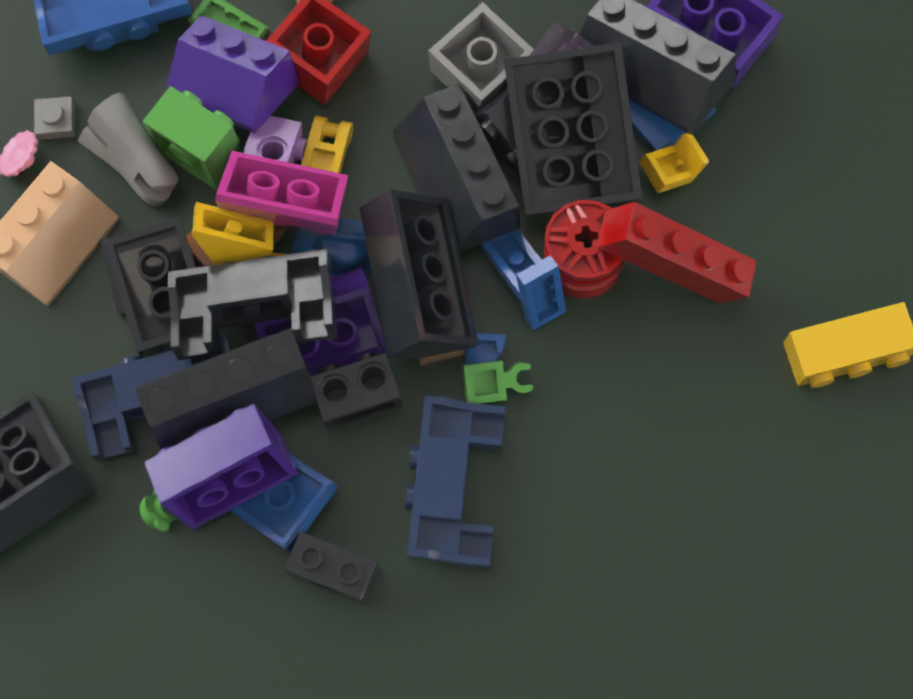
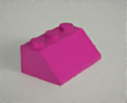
[215,151,348,235]

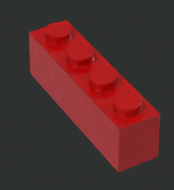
[597,202,757,304]

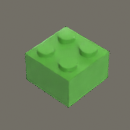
[142,86,243,190]

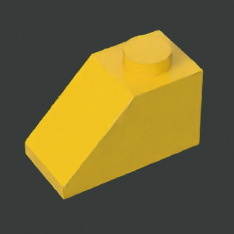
[192,202,274,265]

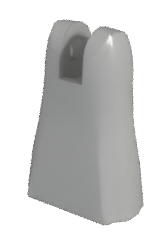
[78,93,179,207]

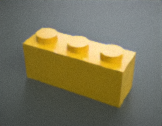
[783,302,913,388]

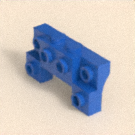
[33,0,192,55]

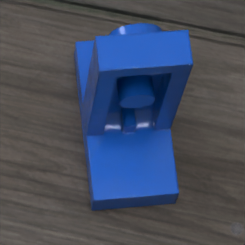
[481,229,566,330]

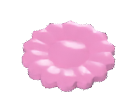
[0,130,38,178]

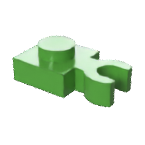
[461,360,533,404]

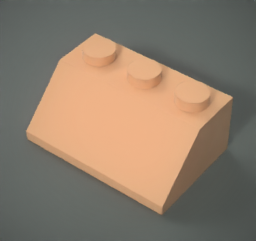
[0,161,120,307]

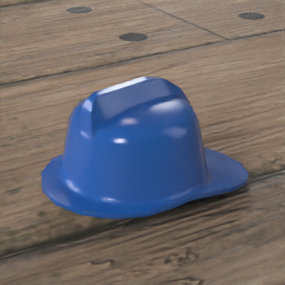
[292,218,372,276]

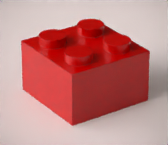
[266,0,372,105]

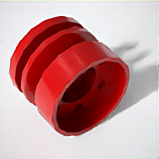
[543,200,624,299]

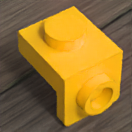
[639,133,709,193]

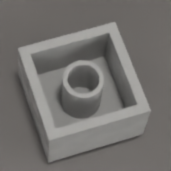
[428,2,536,114]

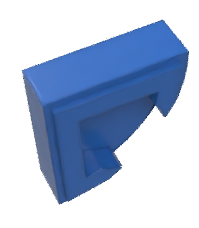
[465,333,506,364]

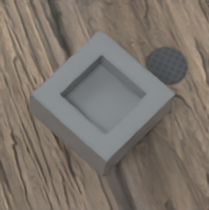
[34,97,76,140]

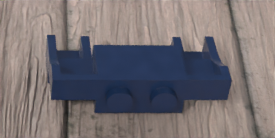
[71,336,232,461]
[405,395,505,570]

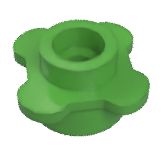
[140,489,178,532]

